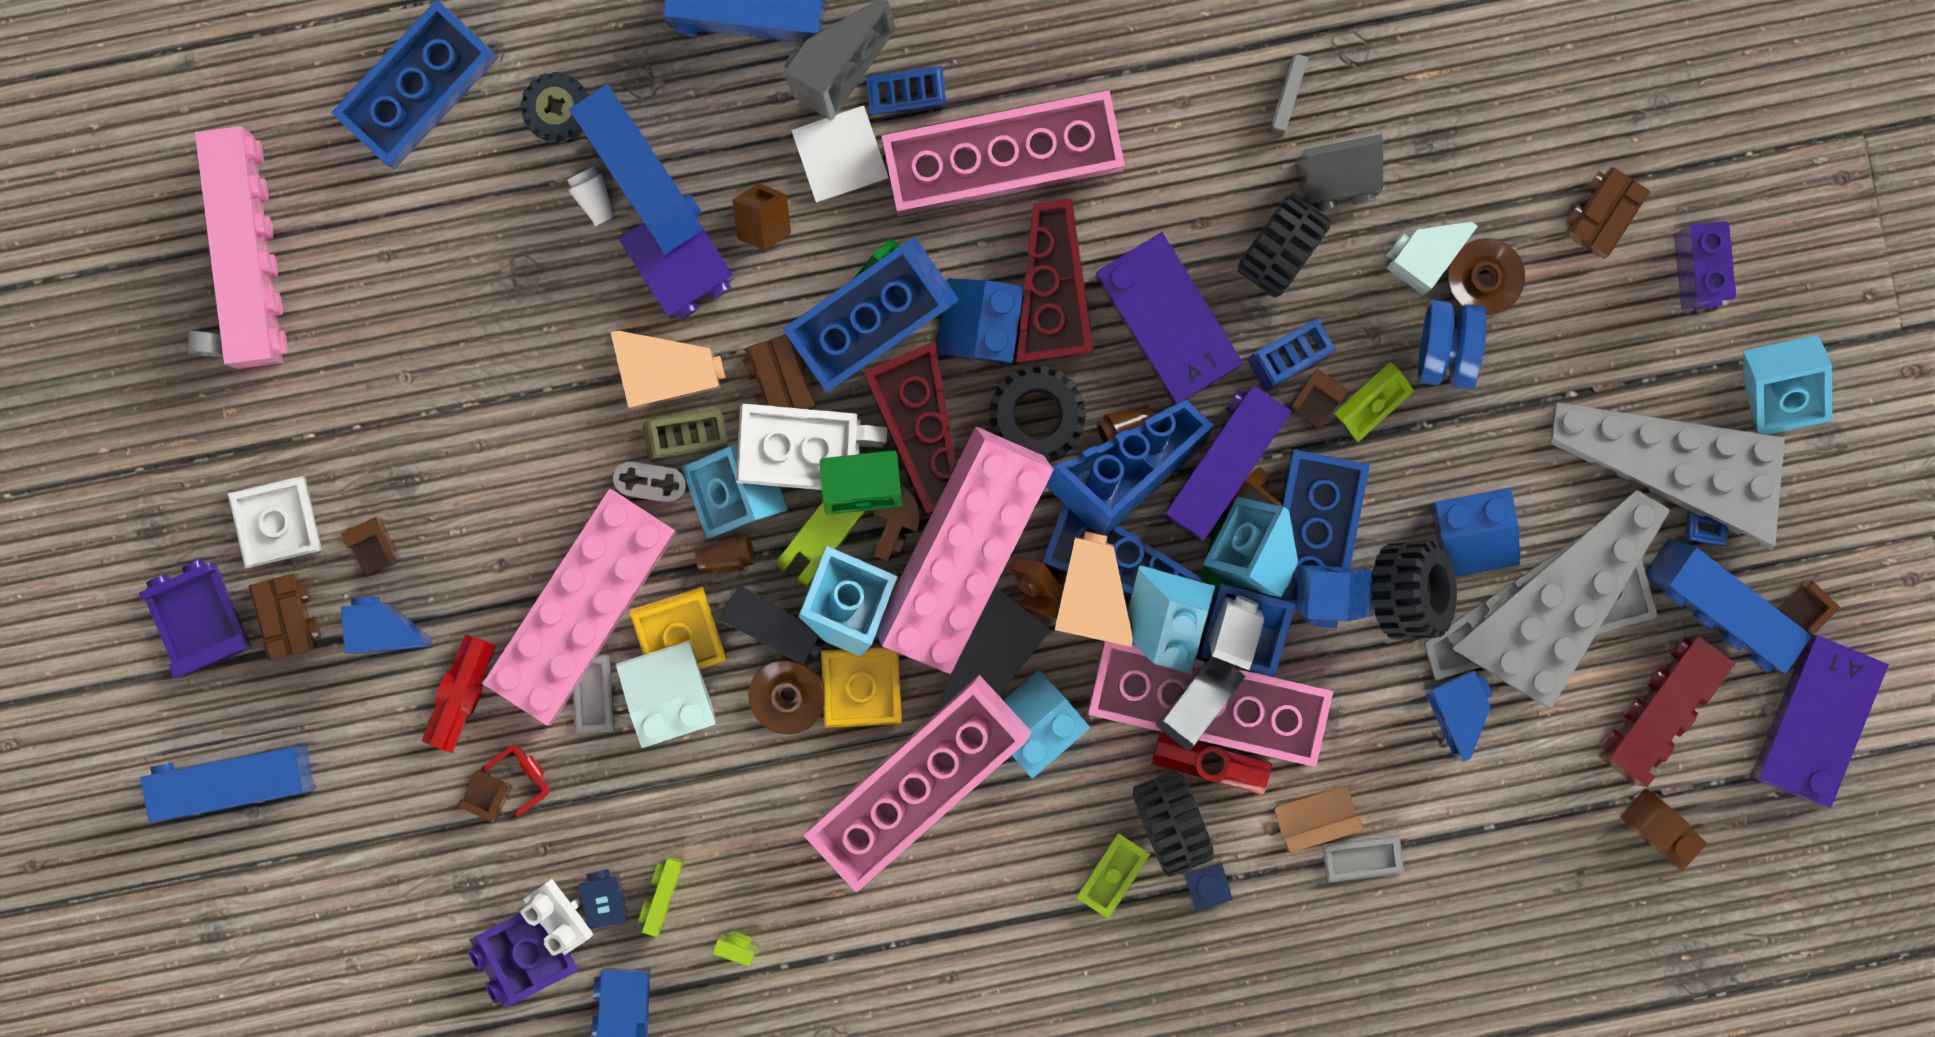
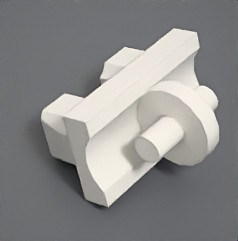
[521,879,594,956]

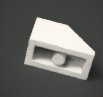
[1208,596,1264,670]

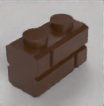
[1565,167,1650,259]
[742,334,816,410]
[248,573,321,660]

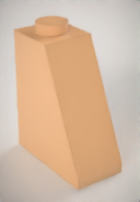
[611,331,726,410]
[1055,531,1133,647]

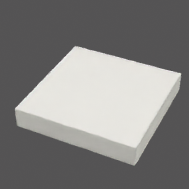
[791,105,889,204]
[228,476,322,569]

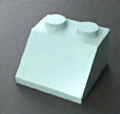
[1386,222,1478,295]
[616,640,716,748]

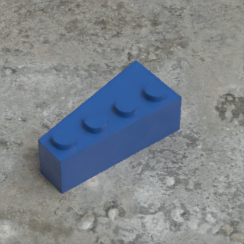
[1046,400,1214,535]
[1043,503,1201,602]
[1645,538,1812,674]
[1296,565,1374,628]
[591,968,651,1037]

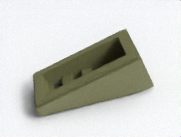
[643,409,729,461]

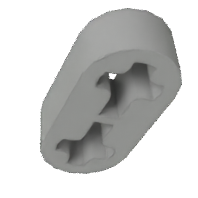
[187,331,223,357]
[613,462,687,503]

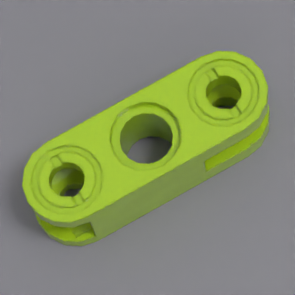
[775,502,866,588]

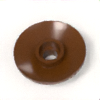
[1448,238,1525,315]
[748,660,825,735]

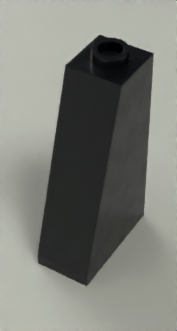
[935,586,1051,714]

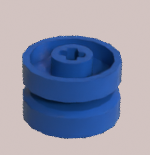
[1418,299,1486,391]

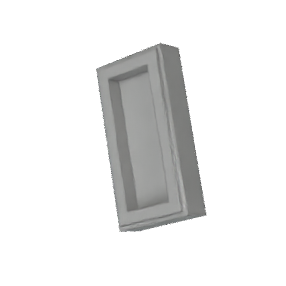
[1269,54,1309,136]
[573,655,614,734]
[1322,834,1404,882]

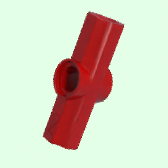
[422,633,496,753]
[1151,731,1272,795]

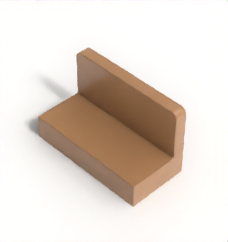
[1274,786,1364,853]

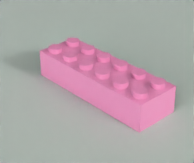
[882,90,1125,216]
[195,126,288,369]
[876,427,1054,674]
[483,489,678,726]
[1087,641,1333,767]
[804,675,1032,893]

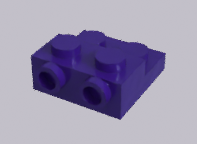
[468,913,579,1009]

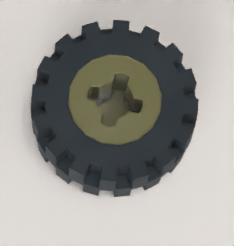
[521,72,588,143]

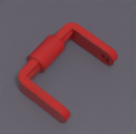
[481,745,550,817]

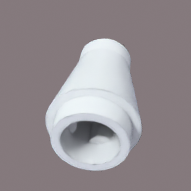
[567,166,615,226]

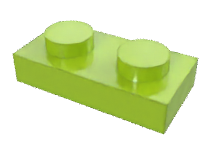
[1334,362,1414,442]
[1076,833,1151,919]
[638,857,684,937]
[713,930,758,967]

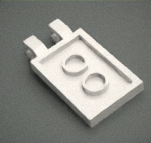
[736,404,887,490]

